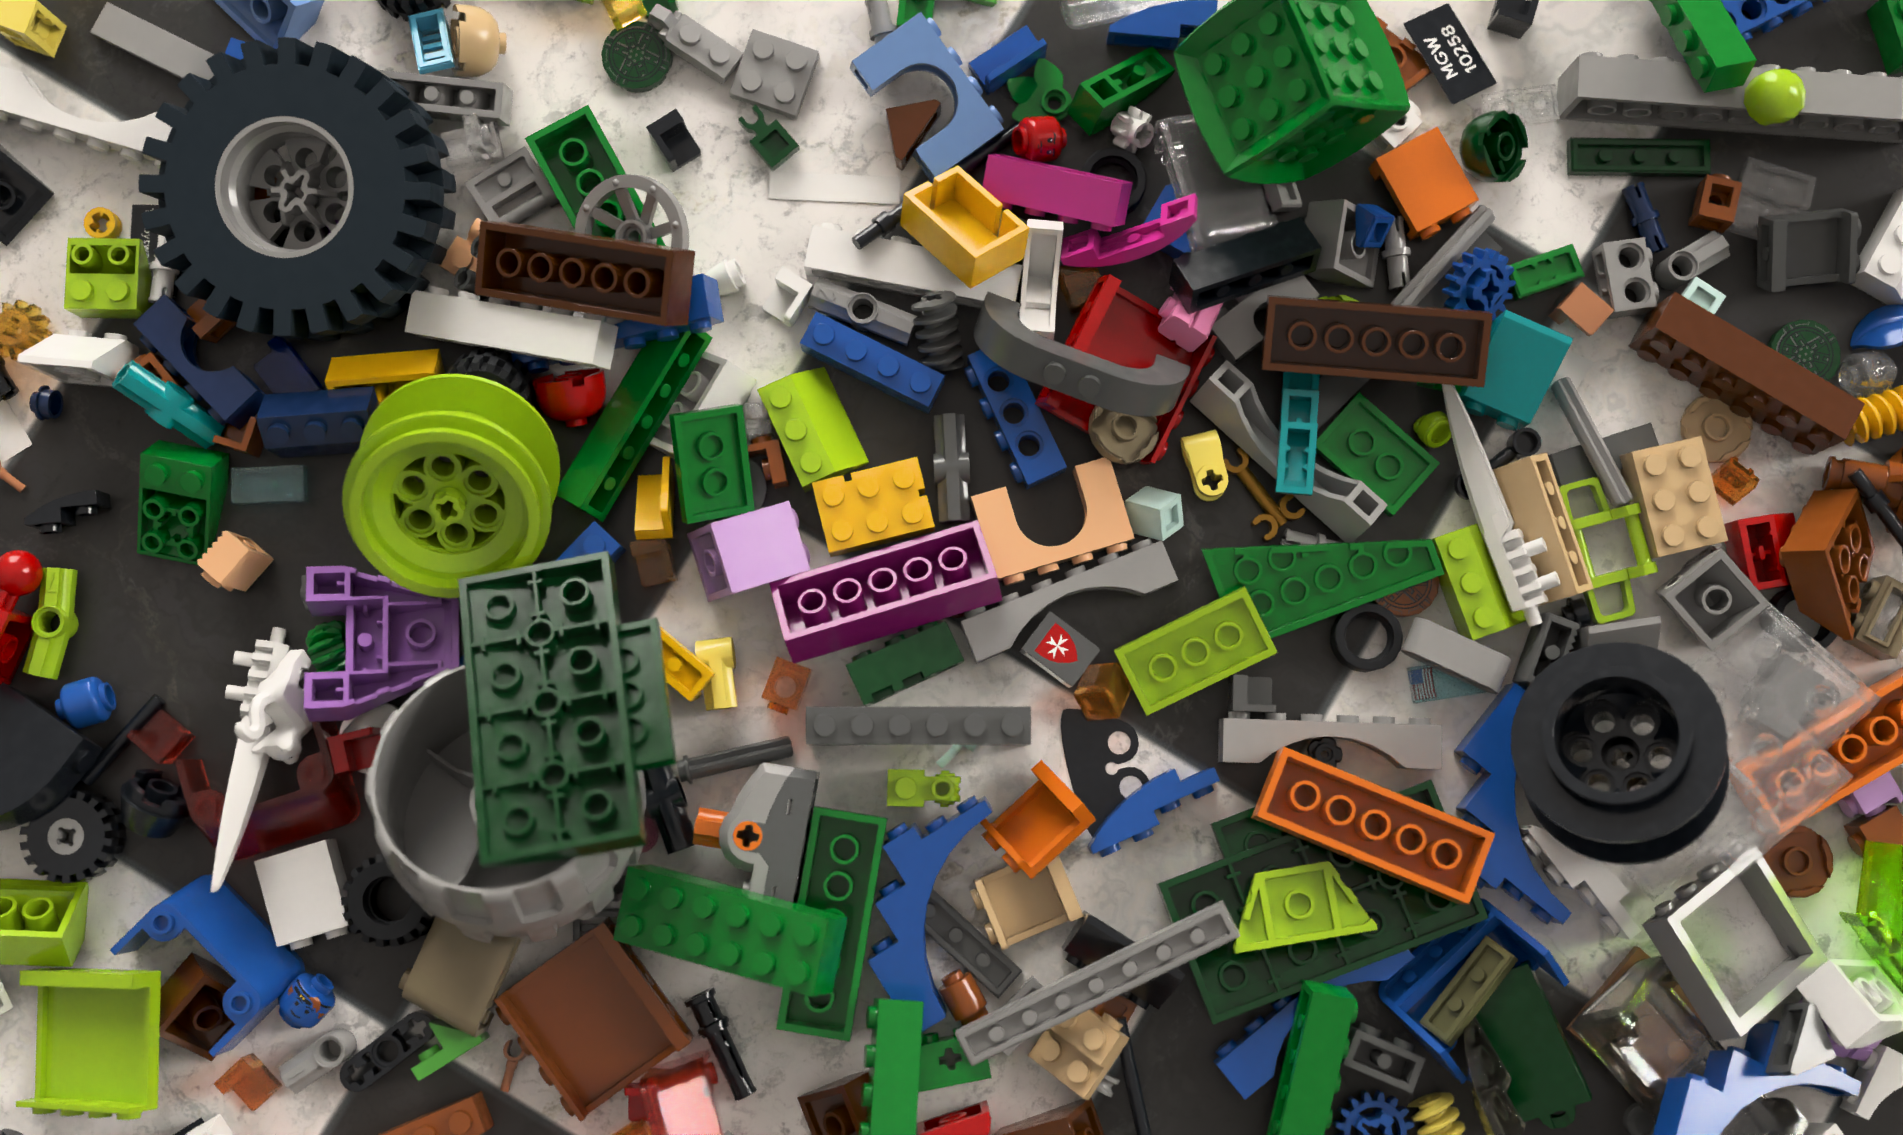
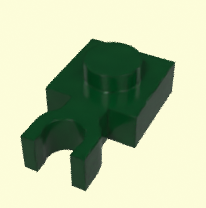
[738,105,800,171]

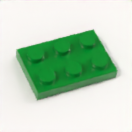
[1316,392,1440,517]
[669,403,755,524]

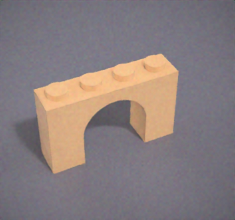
[970,457,1135,586]

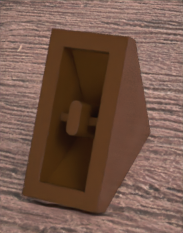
[886,99,941,171]

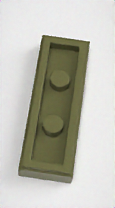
[1419,935,1518,1047]

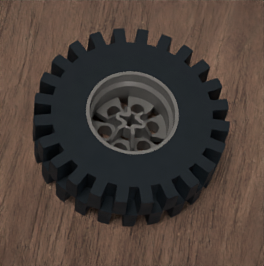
[138,37,456,341]

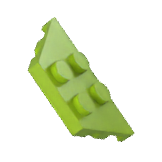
[1233,861,1378,953]

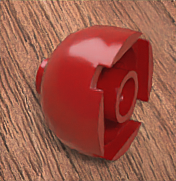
[532,368,607,427]

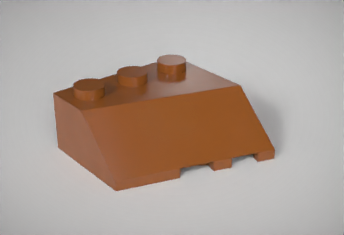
[1779,488,1875,640]

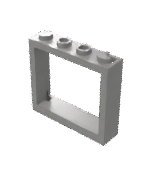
[1642,846,1828,1041]

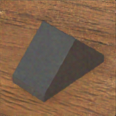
[1765,1002,1836,1076]

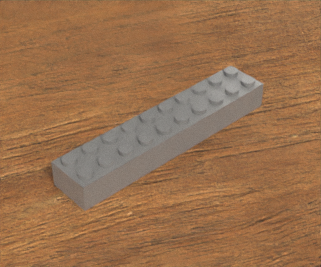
[1556,52,1903,144]

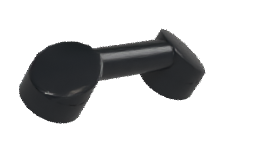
[1454,428,1541,500]

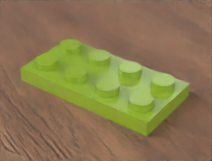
[1114,586,1278,716]

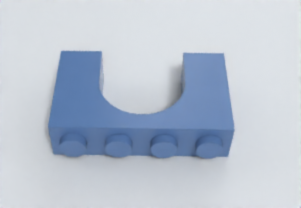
[850,12,1004,182]

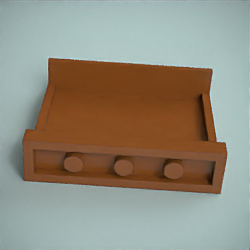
[494,917,694,1122]

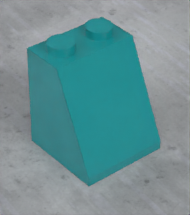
[1459,310,1573,431]

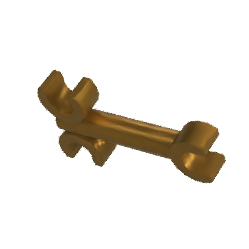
[1224,448,1306,542]

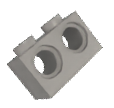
[1592,237,1659,320]

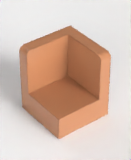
[1549,282,1614,336]

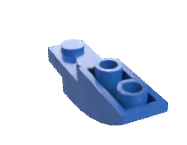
[1087,767,1220,857]

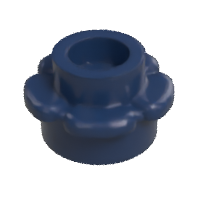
[29,385,63,421]

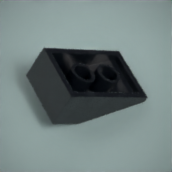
[0,145,55,246]

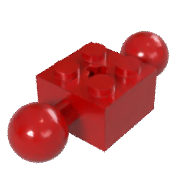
[0,550,43,685]

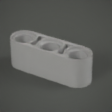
[1401,617,1512,694]

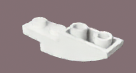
[1519,825,1641,940]

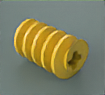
[1843,385,1903,446]

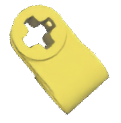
[1180,429,1228,502]

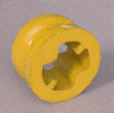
[84,207,122,238]

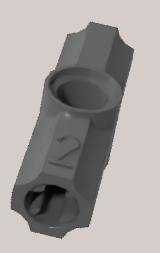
[933,413,970,524]

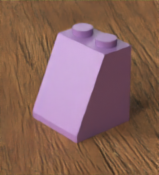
[687,501,811,602]

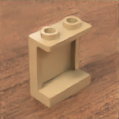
[970,855,1084,950]

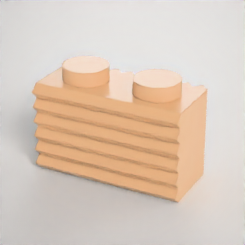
[197,531,274,592]

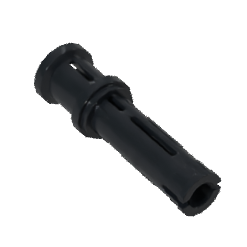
[684,987,757,1101]

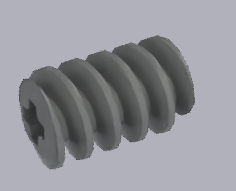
[911,291,964,371]

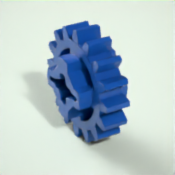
[1442,247,1516,321]
[1333,1090,1415,1135]

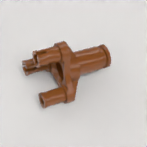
[1822,446,1903,533]

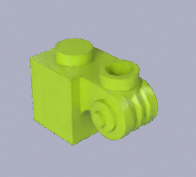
[887,769,961,807]

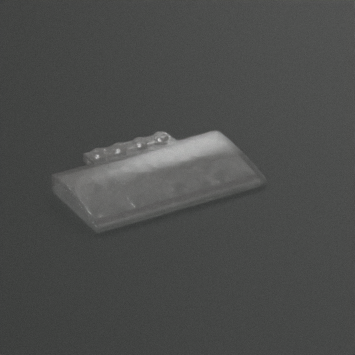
[1581,603,1881,902]

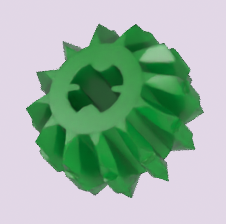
[305,620,346,672]

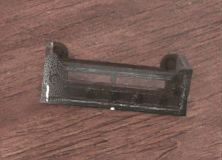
[1571,955,1809,1135]

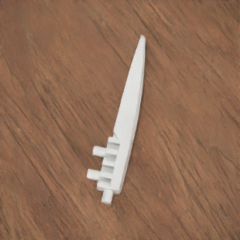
[1442,384,1561,627]
[211,627,293,892]

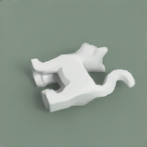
[234,649,315,765]

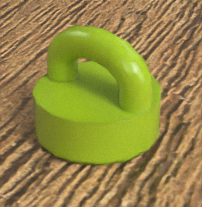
[1413,411,1452,448]

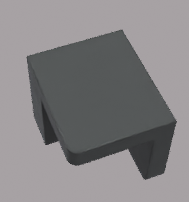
[1228,674,1276,713]

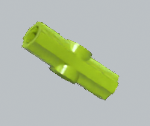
[22,567,79,680]

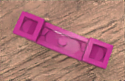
[1060,193,1198,267]

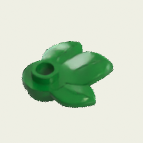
[1007,58,1072,123]

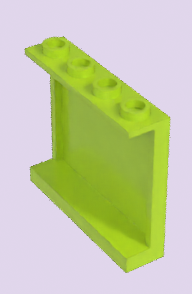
[16,967,161,1120]

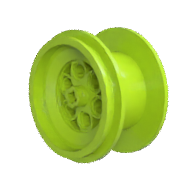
[342,374,561,598]

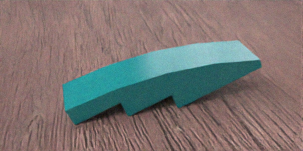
[1275,372,1320,496]

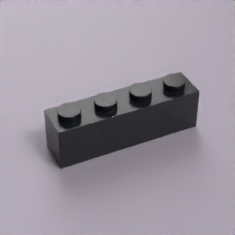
[1169,217,1322,314]

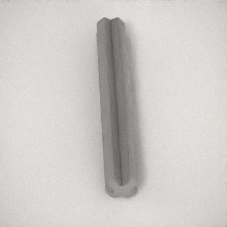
[1390,205,1495,306]
[1551,377,1633,508]

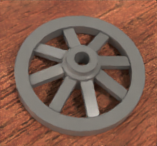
[574,174,689,249]

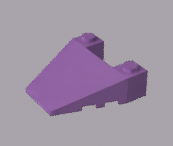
[304,566,460,722]

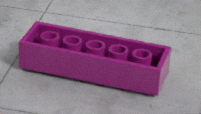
[769,520,1003,664]

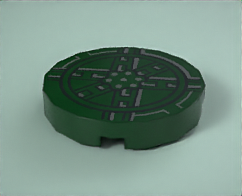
[601,21,673,93]
[1767,320,1840,381]

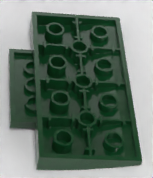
[458,551,677,868]
[1156,780,1488,1025]

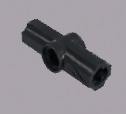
[643,765,696,855]

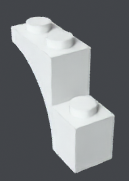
[1018,219,1063,341]
[1840,1044,1903,1120]

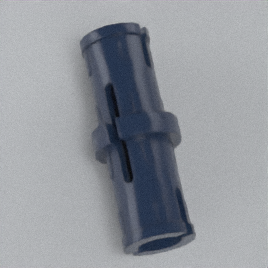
[1621,182,1669,255]

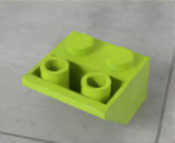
[64,238,153,319]

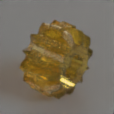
[0,300,53,362]

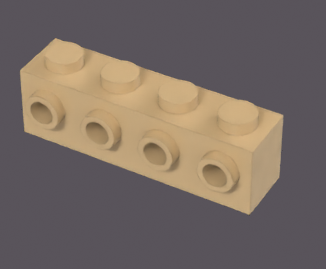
[1493,452,1594,606]

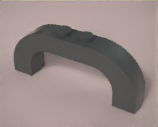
[973,291,1190,417]

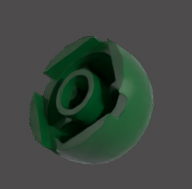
[1459,110,1528,182]

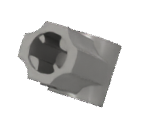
[1655,230,1730,290]
[278,1028,357,1094]

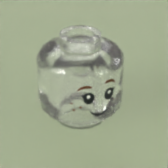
[1838,350,1897,398]

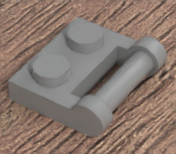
[465,146,560,224]

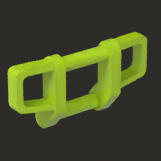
[1559,477,1659,624]

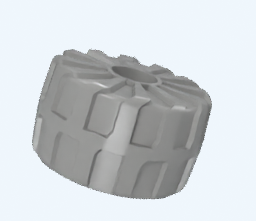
[365,665,646,943]

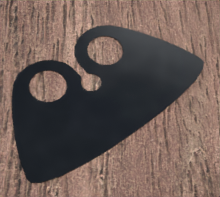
[1061,709,1149,838]

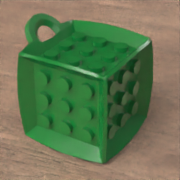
[1173,0,1410,184]

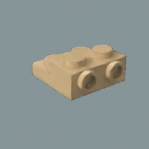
[1028,1008,1130,1100]

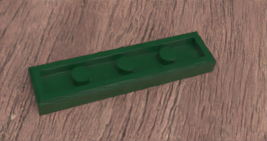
[1567,138,1711,177]

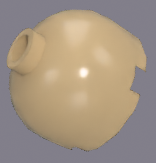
[450,4,507,78]

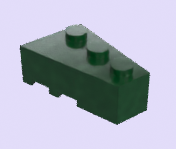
[845,621,964,707]

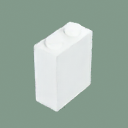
[254,839,353,951]

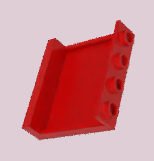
[1035,274,1217,465]

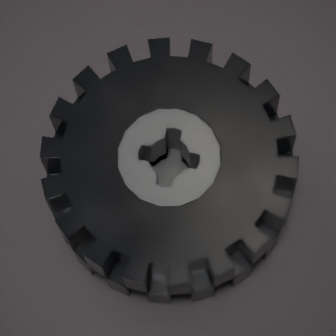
[20,790,126,883]

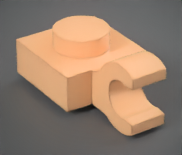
[439,218,482,275]

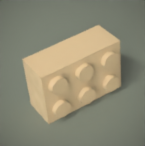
[1620,436,1728,559]

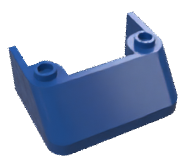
[110,874,305,1057]
[1378,898,1570,1084]

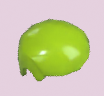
[1744,69,1806,126]

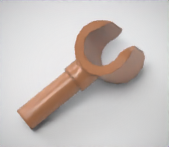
[0,462,26,493]
[500,1040,527,1092]

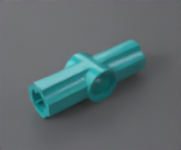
[112,360,225,449]

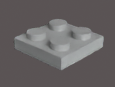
[729,29,820,120]

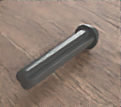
[677,736,793,784]

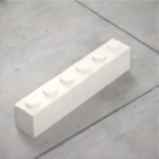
[804,223,1023,308]
[404,286,618,370]

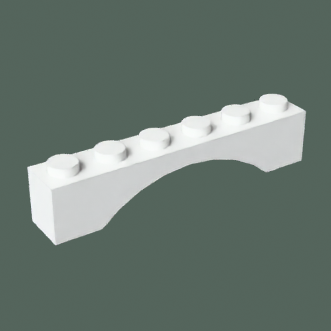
[0,66,172,168]

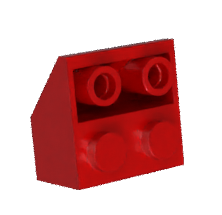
[1724,513,1796,591]

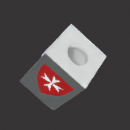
[1019,611,1100,688]

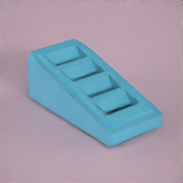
[408,8,455,74]

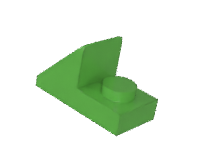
[411,1019,490,1081]

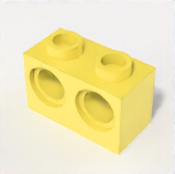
[0,0,67,58]

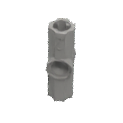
[808,277,918,346]

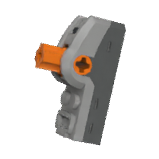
[692,762,820,903]

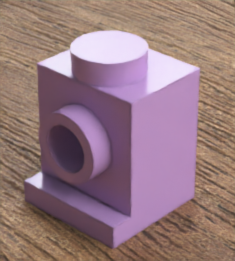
[1838,771,1903,818]

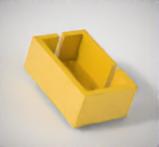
[900,165,1029,289]
[812,457,935,557]

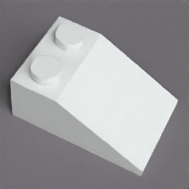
[17,330,140,387]
[1796,959,1903,1049]

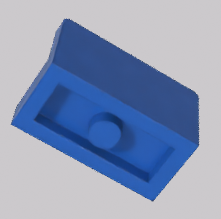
[968,25,1048,95]

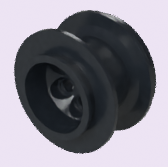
[1511,642,1730,865]

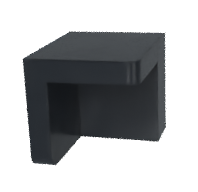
[1487,0,1539,39]
[646,109,701,172]

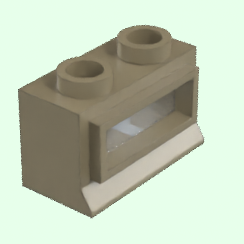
[1842,575,1903,661]

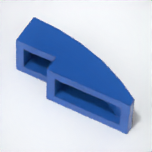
[1106,0,1218,50]

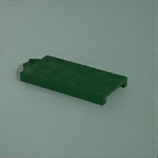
[1473,960,1592,1129]

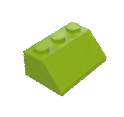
[757,367,869,493]
[1431,524,1526,640]
[0,878,89,967]

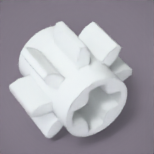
[1110,106,1154,153]

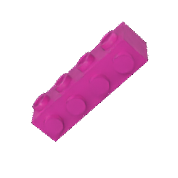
[982,154,1133,232]

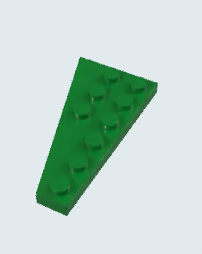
[1200,539,1445,639]

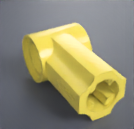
[695,636,738,711]

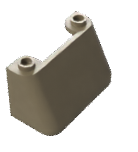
[398,916,522,1037]

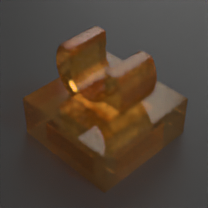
[1711,456,1760,506]

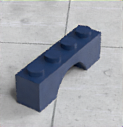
[133,294,265,430]

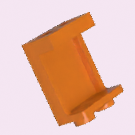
[1369,127,1479,241]
[980,760,1097,880]

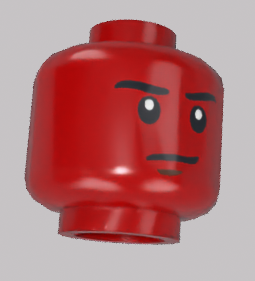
[1012,116,1067,163]

